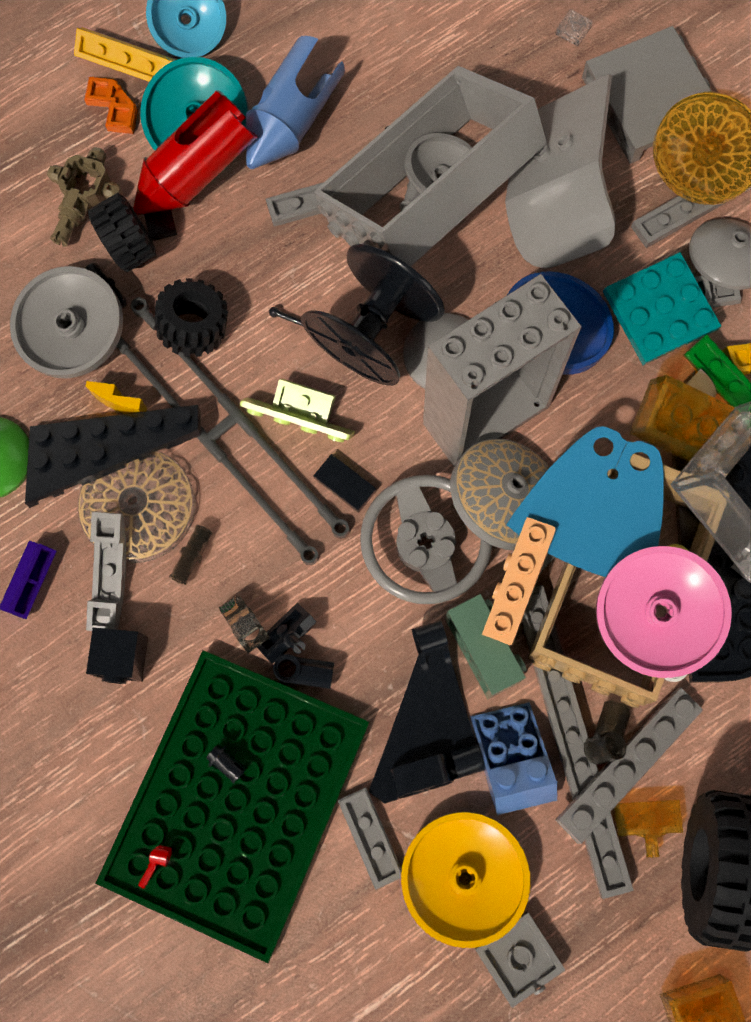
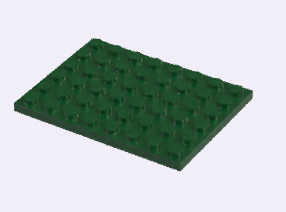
[95,650,370,963]

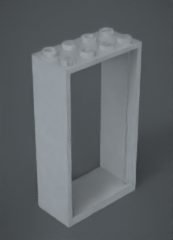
[314,66,547,266]
[423,274,581,466]

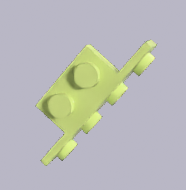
[240,379,355,442]

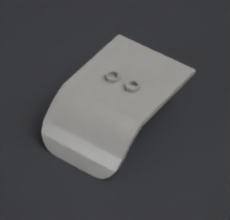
[505,74,615,269]

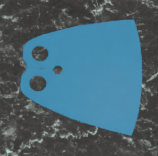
[506,426,664,577]

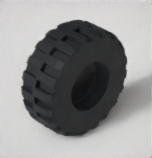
[681,790,751,952]

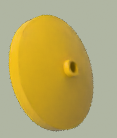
[401,812,530,948]

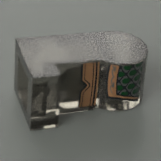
[219,593,271,653]

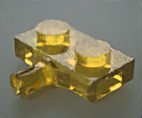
[615,800,683,858]

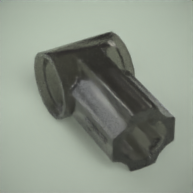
[584,700,630,765]

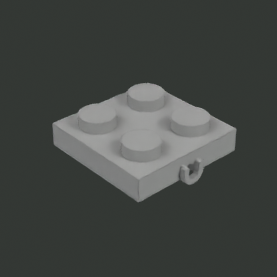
[475,911,565,1008]

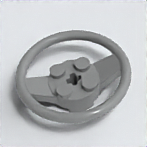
[360,475,492,604]

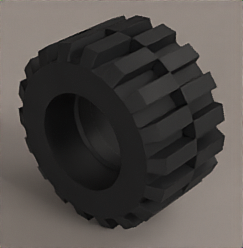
[88,193,156,272]
[155,278,228,357]

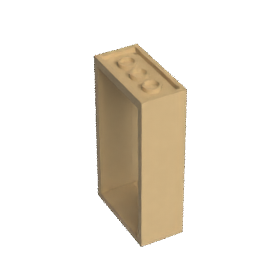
[528,447,732,708]

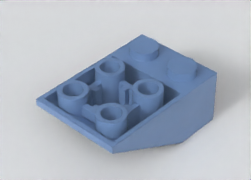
[471,702,557,815]

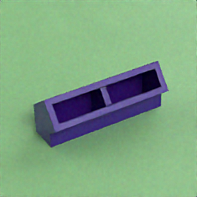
[0,540,57,619]

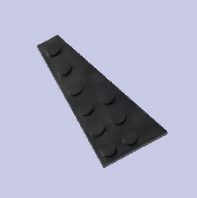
[25,405,201,508]

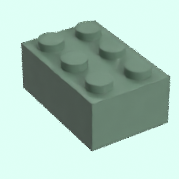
[445,594,527,700]

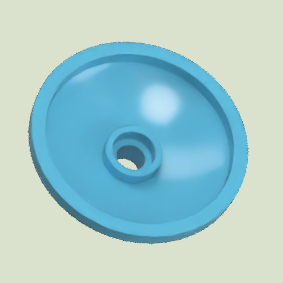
[146,0,226,58]

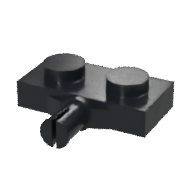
[254,603,316,664]

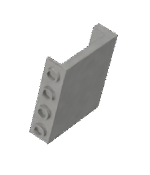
[582,26,724,164]

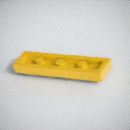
[74,27,176,82]

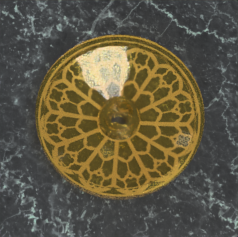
[653,92,751,205]

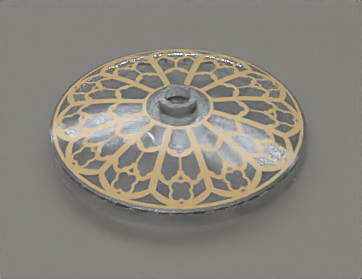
[77,451,196,563]

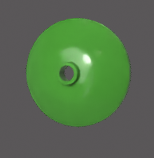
[0,417,29,498]

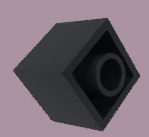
[86,628,148,684]

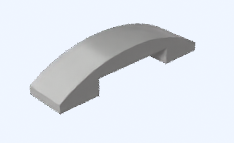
[86,511,126,631]

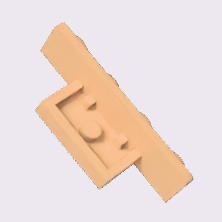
[482,517,556,645]

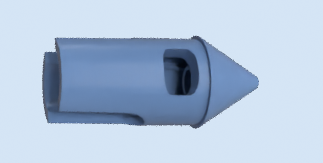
[245,36,345,169]

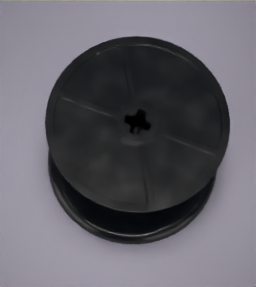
[301,244,445,386]

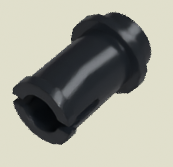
[206,744,247,784]

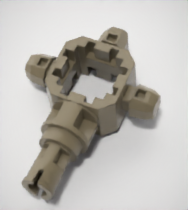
[47,147,123,247]

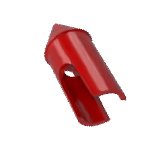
[133,90,258,215]

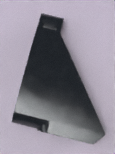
[368,620,485,804]

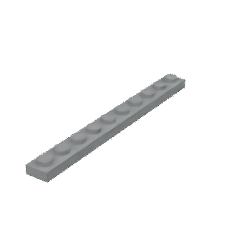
[521,585,634,899]

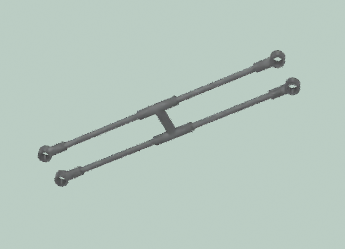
[116,297,349,565]

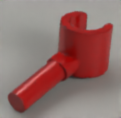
[138,845,172,888]

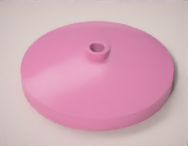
[596,546,732,678]

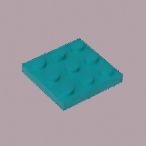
[603,252,721,365]

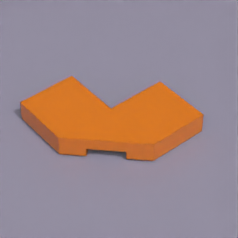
[84,77,138,134]

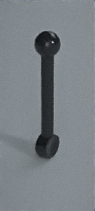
[269,307,303,326]

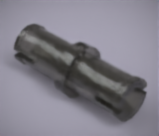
[169,525,213,585]

